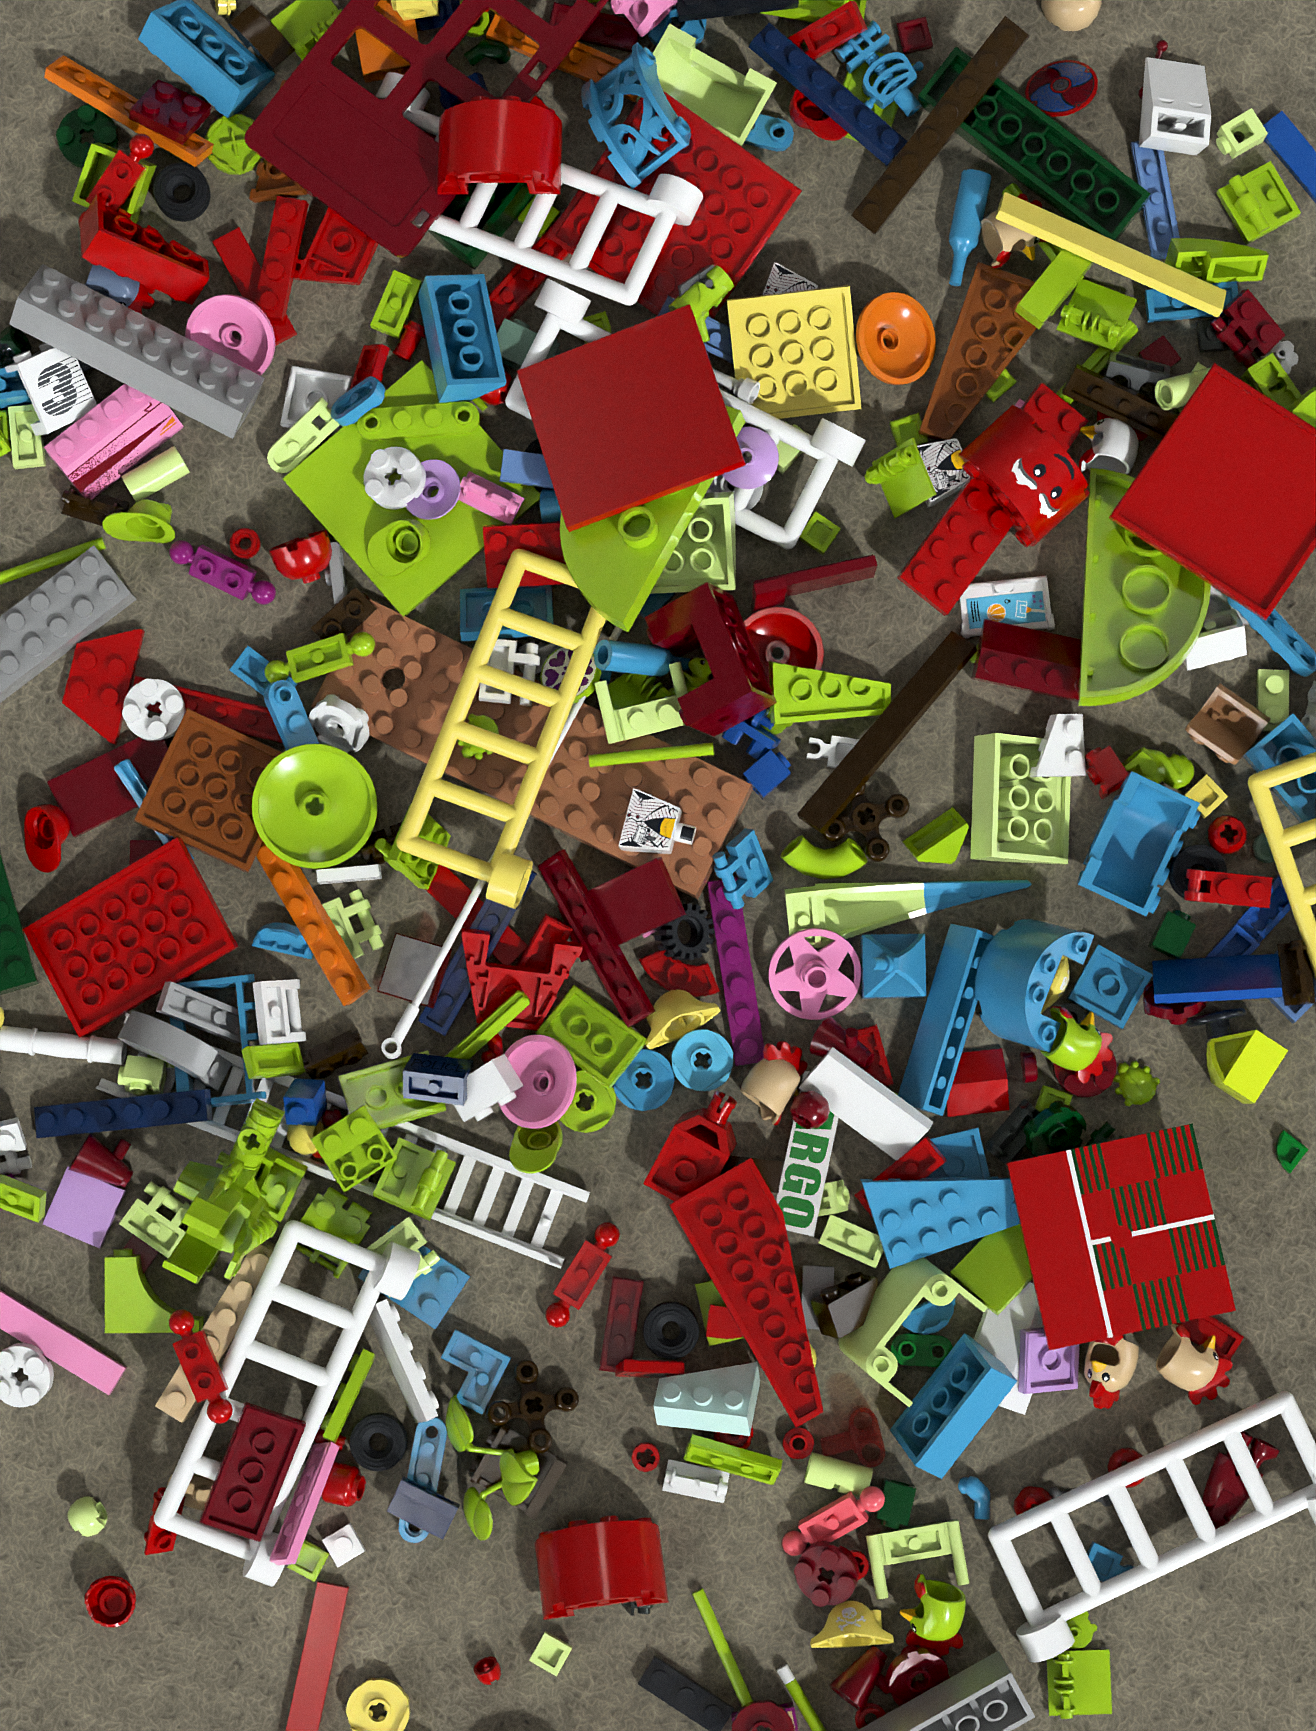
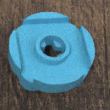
[671,1029,733,1091]

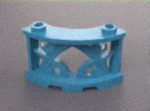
[581,42,691,189]

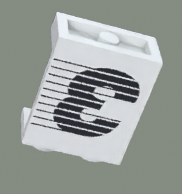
[5,343,97,436]

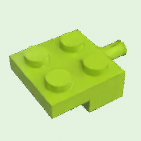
[216,1147,308,1222]

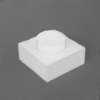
[322,1523,366,1567]

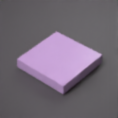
[43,1166,126,1248]
[1018,1328,1079,1394]

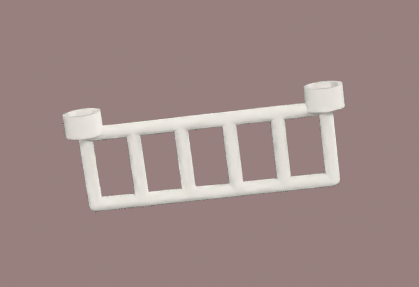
[376,72,703,306]
[505,278,866,549]
[154,1220,420,1587]
[988,1391,1316,1663]

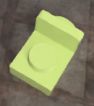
[818,1180,850,1216]

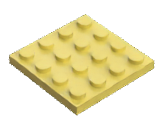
[726,285,861,419]

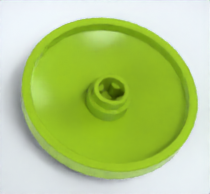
[252,744,377,869]

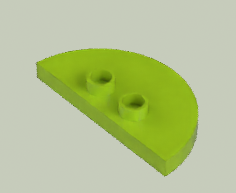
[560,405,746,632]
[1078,468,1211,706]

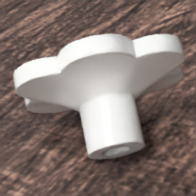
[1260,341,1298,374]

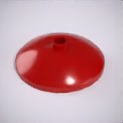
[744,607,824,684]

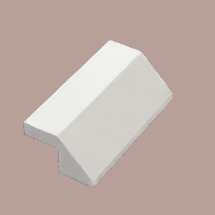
[974,1282,1043,1415]

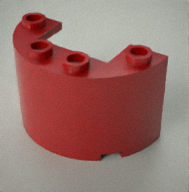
[437,96,562,195]
[535,1516,669,1620]

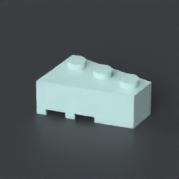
[653,1362,760,1436]

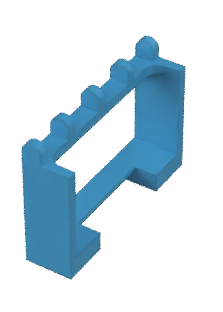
[170,974,267,1108]

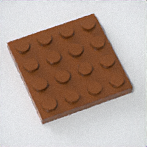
[134,708,282,873]

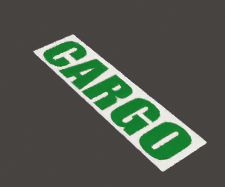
[776,1071,838,1237]

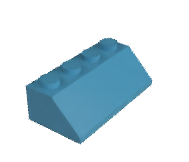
[138,0,276,118]
[418,274,507,403]
[1243,714,1316,841]
[890,1333,1017,1479]

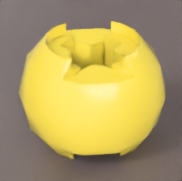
[287,1121,324,1155]

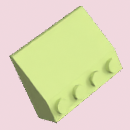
[650,491,736,594]
[970,733,1071,864]

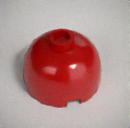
[269,530,332,584]

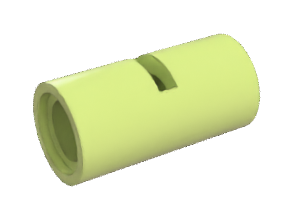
[1155,367,1211,410]
[121,446,190,502]
[804,1452,873,1498]

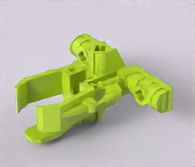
[162,1098,285,1284]

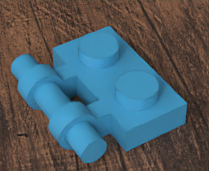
[712,828,773,909]

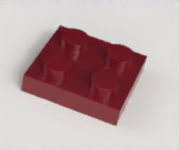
[128,79,212,145]

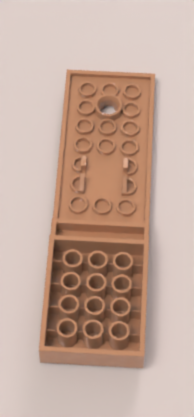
[311,600,753,899]

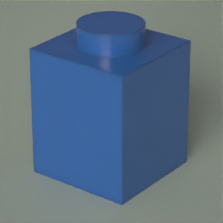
[742,750,791,800]
[283,1078,327,1126]

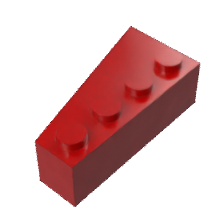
[80,194,210,305]

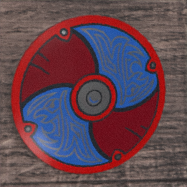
[1025,60,1098,117]

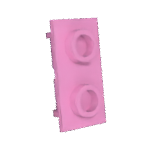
[458,471,524,524]

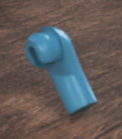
[958,1476,990,1519]

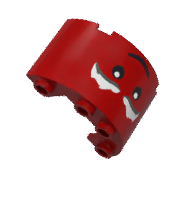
[958,405,1090,548]

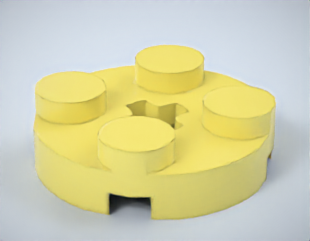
[346,1678,410,1731]

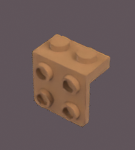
[1185,683,1271,765]

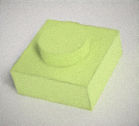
[529,1631,573,1676]

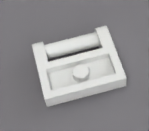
[253,979,306,1045]

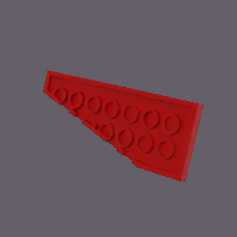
[669,1158,824,1428]

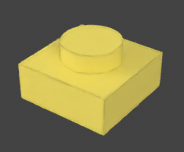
[1184,774,1228,818]

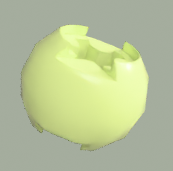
[68,1496,108,1537]

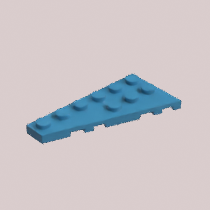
[860,1177,1020,1269]

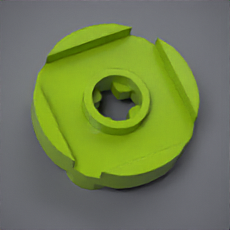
[559,1070,616,1133]

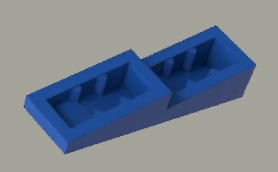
[1205,875,1291,958]

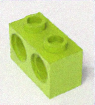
[1240,353,1302,409]

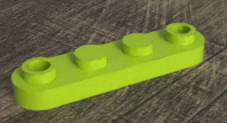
[357,401,480,441]

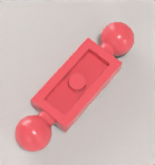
[782,1486,885,1556]

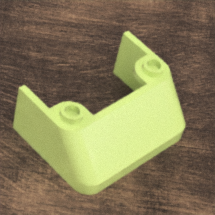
[838,1257,988,1407]

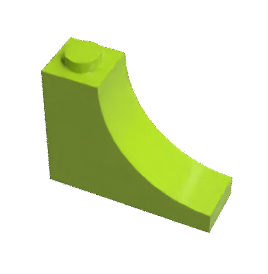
[105,1249,204,1333]

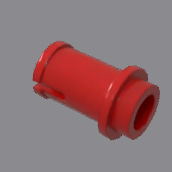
[392,320,426,362]

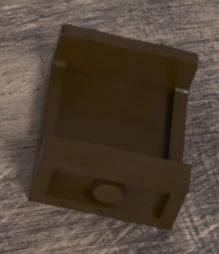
[469,1425,568,1520]

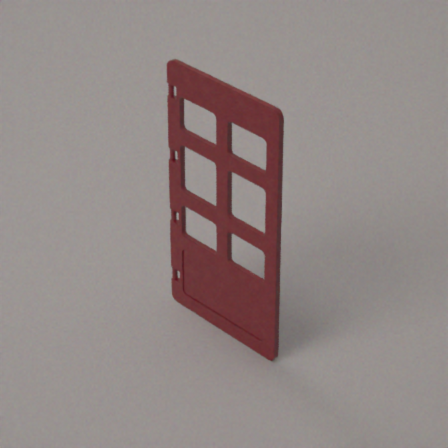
[244,0,609,258]

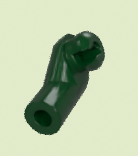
[464,39,511,66]

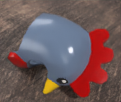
[84,265,156,314]

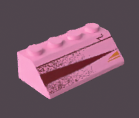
[44,383,183,500]

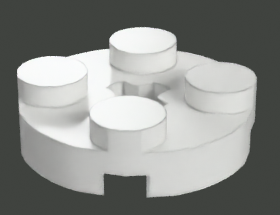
[364,447,426,510]
[122,679,186,741]
[309,694,369,753]
[0,1343,54,1407]

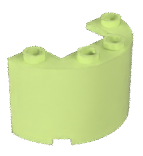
[636,24,777,147]

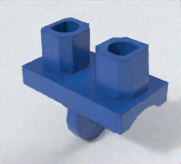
[722,708,782,760]

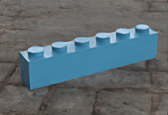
[898,923,994,1116]

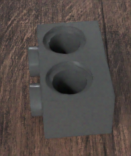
[1103,351,1170,402]

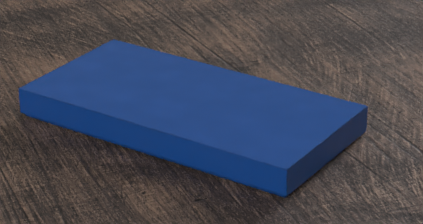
[1152,954,1282,1004]

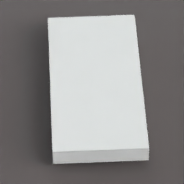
[799,1047,933,1161]
[369,1299,439,1423]

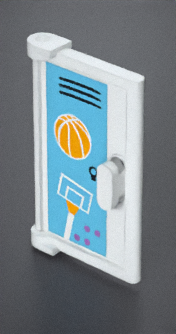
[960,575,1055,639]

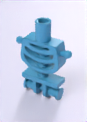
[834,20,924,117]

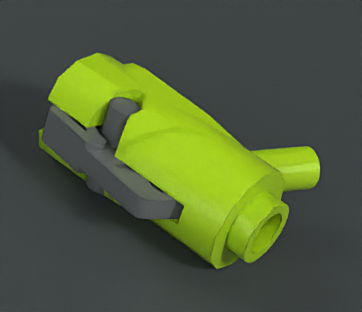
[668,265,734,342]

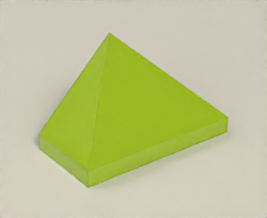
[902,807,969,864]

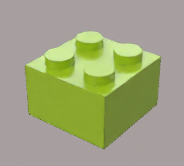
[72,142,157,223]

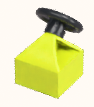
[1185,1007,1288,1104]

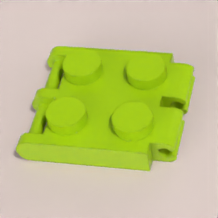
[295,1187,372,1279]

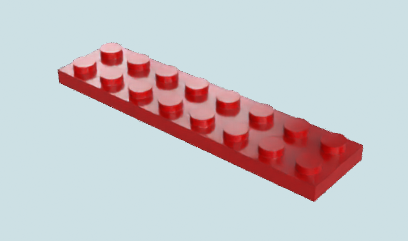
[897,383,1088,616]

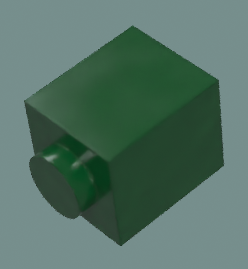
[1148,909,1196,960]
[875,1478,917,1529]

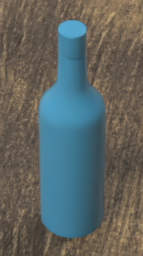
[949,169,991,286]
[594,640,690,677]

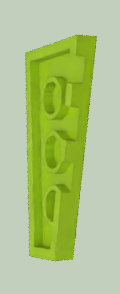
[769,661,891,724]

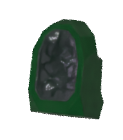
[0,325,31,369]

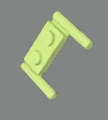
[594,662,688,744]
[865,1520,969,1599]

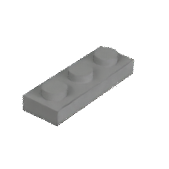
[156,981,250,1043]

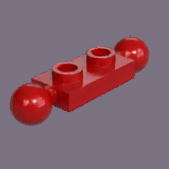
[78,134,154,227]
[545,1222,620,1328]
[169,1309,233,1424]

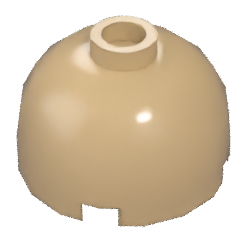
[1041,0,1102,31]

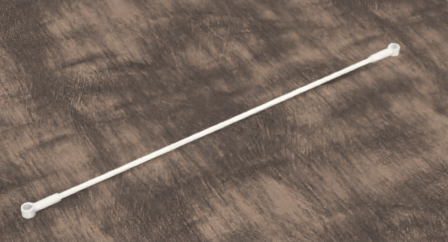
[381,626,622,1059]

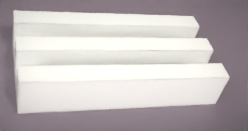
[316,864,382,885]

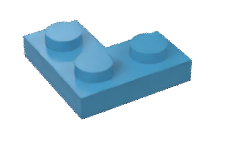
[441,1329,511,1415]

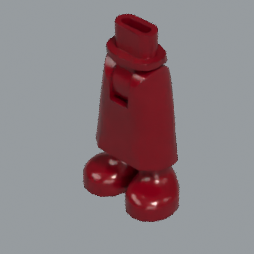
[1202,1431,1280,1529]

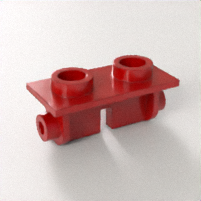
[144,1487,186,1555]

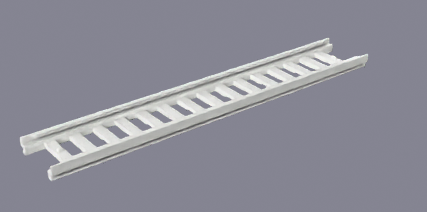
[96,1013,590,1269]

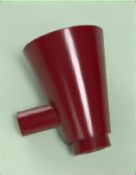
[810,1017,874,1070]
[69,1133,134,1188]
[829,1646,890,1712]

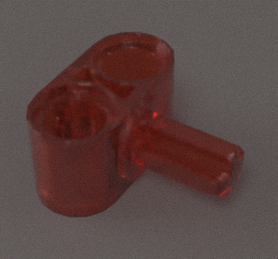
[820,1405,885,1467]

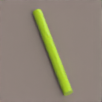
[0,537,106,585]
[589,742,714,767]
[692,1588,753,1707]

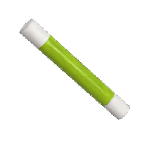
[776,1664,826,1731]

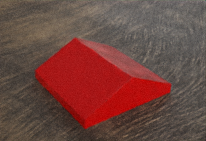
[946,1048,1009,1117]

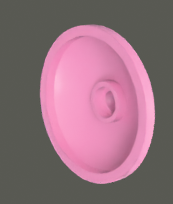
[185,294,275,376]
[499,1035,577,1129]

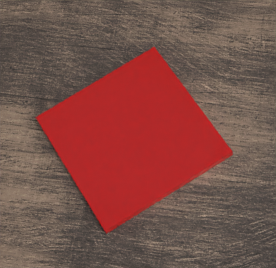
[517,304,746,532]
[1109,363,1316,621]

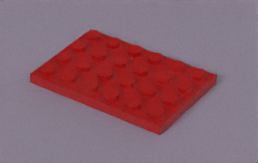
[23,837,239,1038]

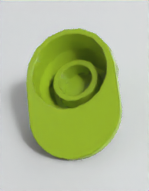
[367,518,431,576]
[509,1121,563,1174]

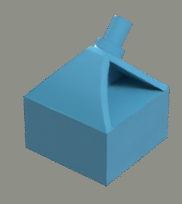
[860,934,926,999]

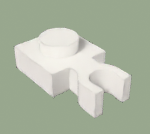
[806,735,860,768]

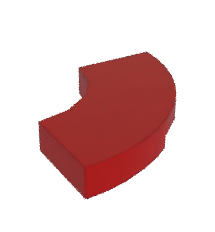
[639,950,720,997]

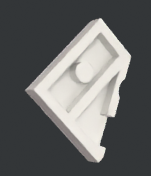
[1030,714,1086,777]

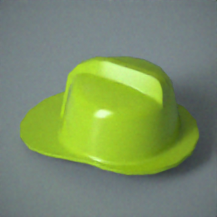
[102,499,175,543]

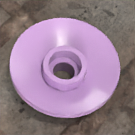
[722,427,779,489]
[406,460,461,520]

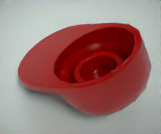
[789,89,848,141]
[24,804,70,873]

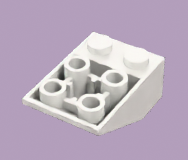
[1139,57,1211,155]

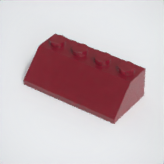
[971,619,1081,702]

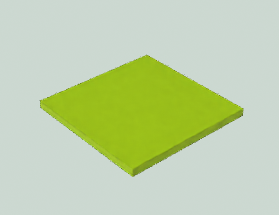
[283,360,540,617]

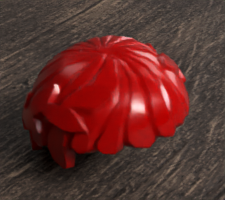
[84,1576,136,1628]

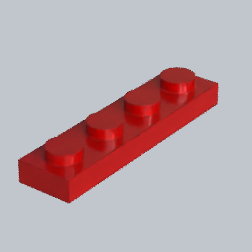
[255,196,309,322]

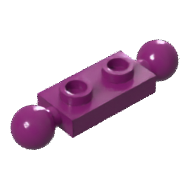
[169,540,276,605]

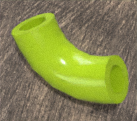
[780,835,868,880]

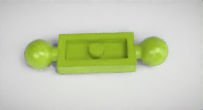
[264,632,375,683]

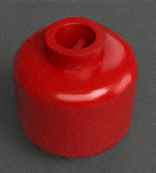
[321,1462,366,1507]

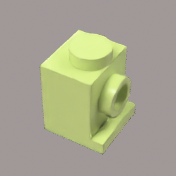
[1216,108,1268,159]
[118,1055,167,1096]

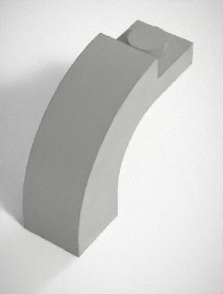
[117,1010,232,1091]

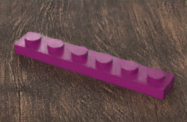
[707,877,764,1066]

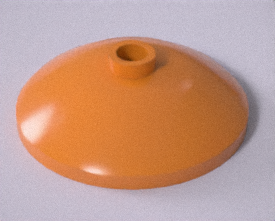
[856,292,936,385]

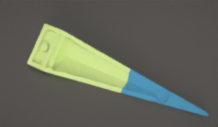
[784,880,1032,948]

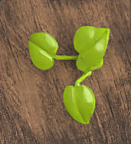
[446,1395,539,1541]

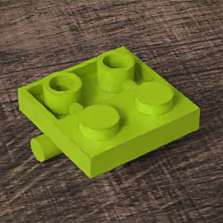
[1216,161,1301,245]
[375,806,451,890]
[310,1105,397,1192]
[373,1137,456,1221]

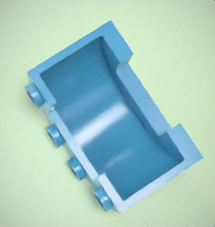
[1077,771,1201,916]
[975,919,1094,1053]

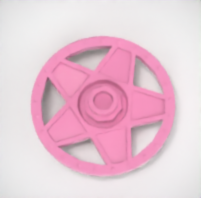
[768,928,861,1020]

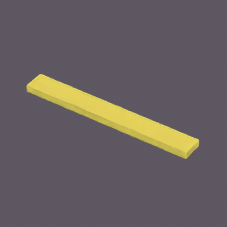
[995,192,1227,317]

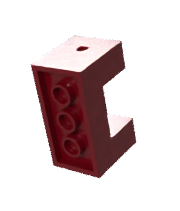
[645,582,777,737]

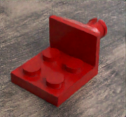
[643,1091,737,1201]

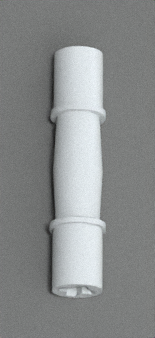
[0,1025,127,1065]

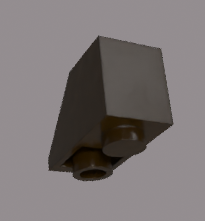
[810,1272,878,1339]

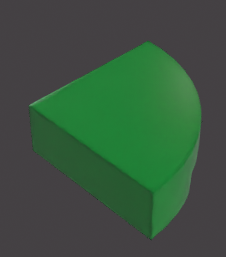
[1276,1130,1308,1174]

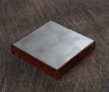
[377,933,452,1009]

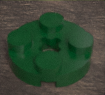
[56,105,118,168]
[1023,1101,1086,1157]

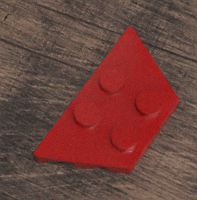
[62,629,145,745]

